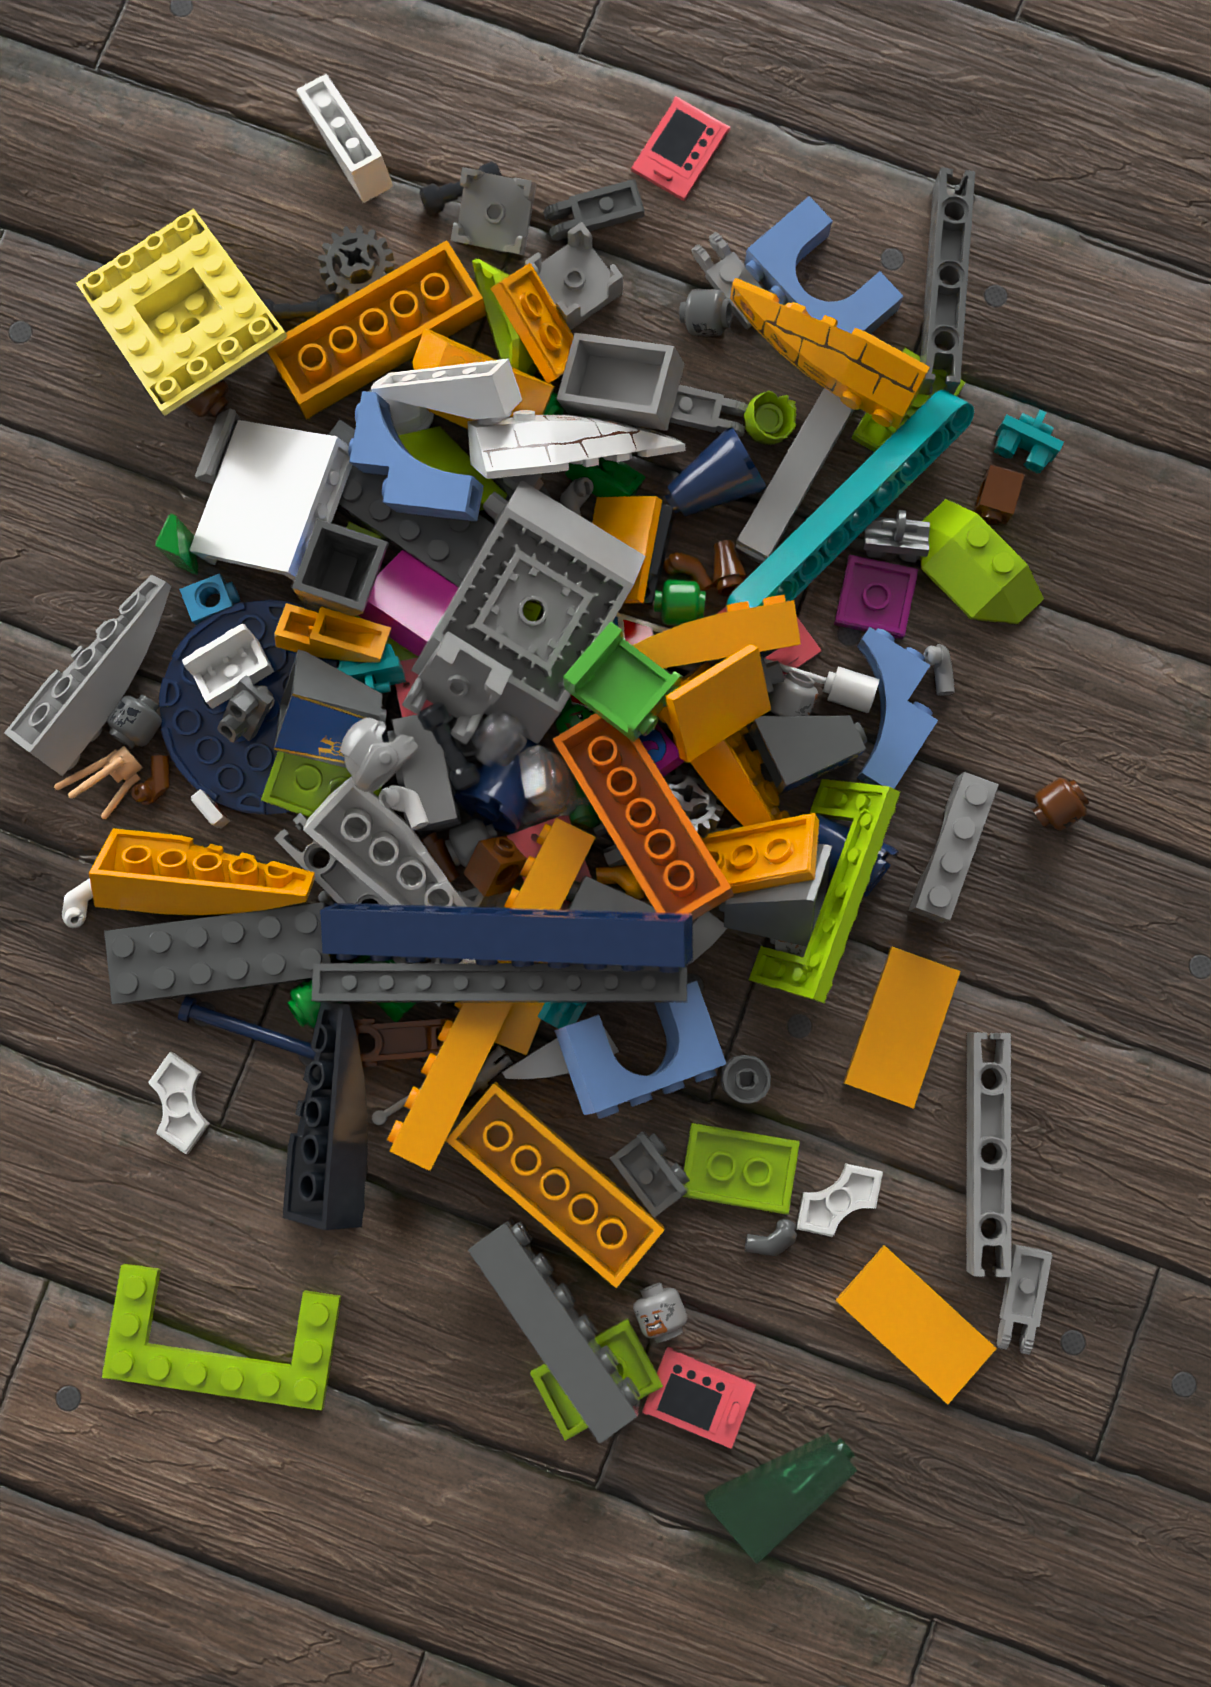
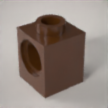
[973,465,1025,525]
[464,835,527,897]

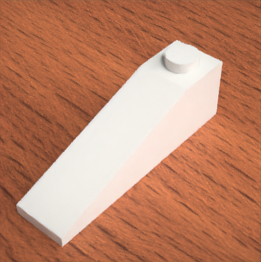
[296,74,394,203]
[371,359,522,422]

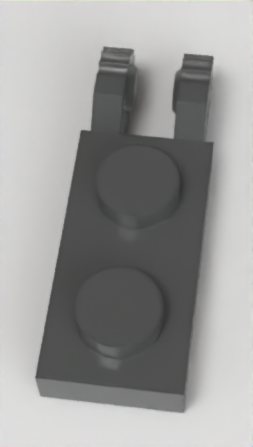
[543,179,645,241]

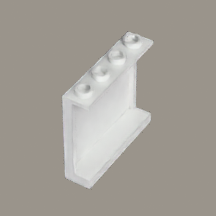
[189,420,352,581]

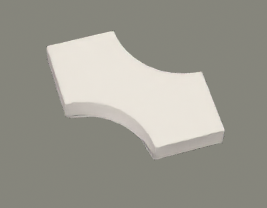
[148,1052,210,1154]
[796,1163,883,1237]

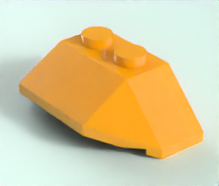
[412,328,555,429]

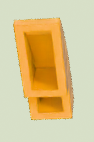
[274,603,391,662]

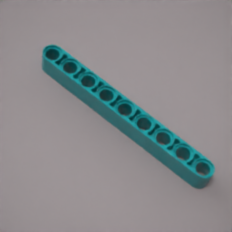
[726,390,974,609]

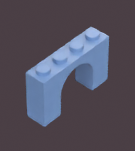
[744,196,904,334]
[555,981,726,1119]

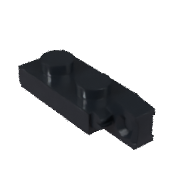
[638,504,674,606]

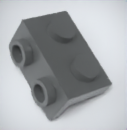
[610,1131,690,1218]

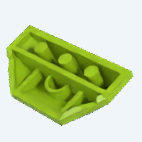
[472,259,538,376]
[921,499,1044,624]

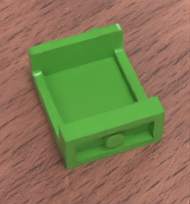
[563,622,681,742]

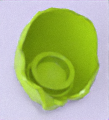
[743,390,797,445]

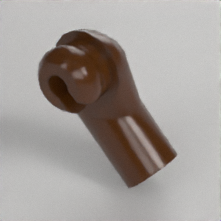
[663,552,713,591]
[132,755,170,805]

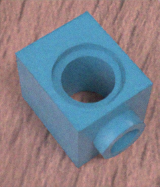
[179,573,240,625]

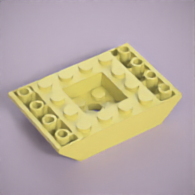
[76,209,288,416]

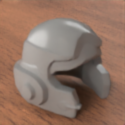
[340,718,419,792]

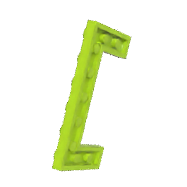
[749,779,900,1003]
[102,1264,341,1411]

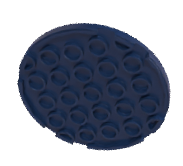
[159,600,364,815]

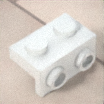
[182,624,274,709]

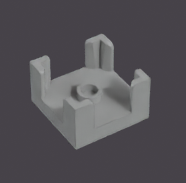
[451,167,537,255]
[525,222,623,330]
[402,631,512,744]

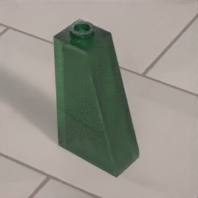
[704,1433,858,1564]

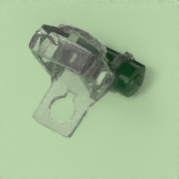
[519,745,601,829]

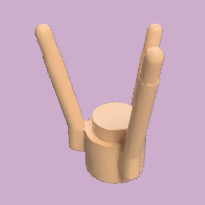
[54,746,143,819]

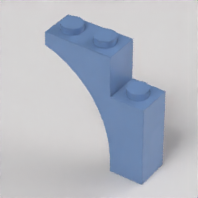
[348,391,484,521]
[857,627,938,789]

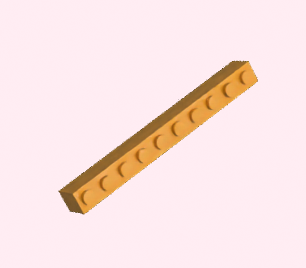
[387,817,596,1171]

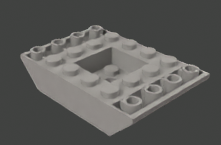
[411,480,646,744]

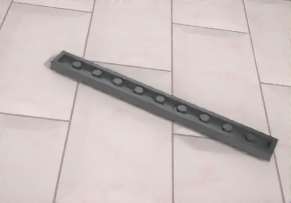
[312,963,687,1003]

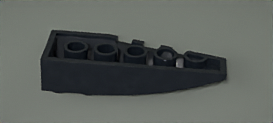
[283,1003,368,1230]

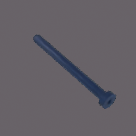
[178,996,315,1060]

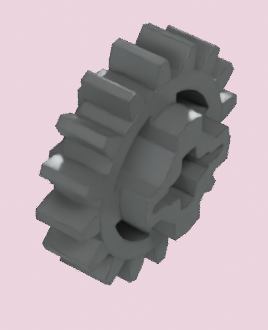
[318,225,395,300]
[663,767,724,838]

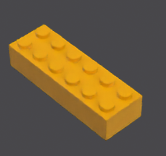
[266,240,486,419]
[445,1082,665,1288]

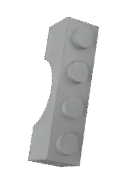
[908,772,999,923]

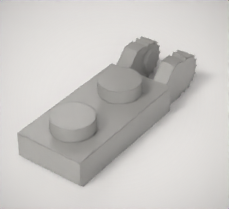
[691,232,763,329]
[669,385,748,437]
[997,1244,1052,1354]

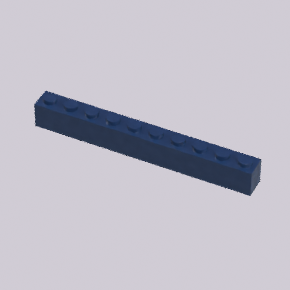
[320,903,693,973]

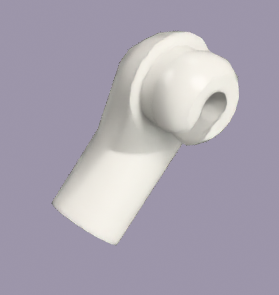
[379,785,429,830]
[62,878,93,928]

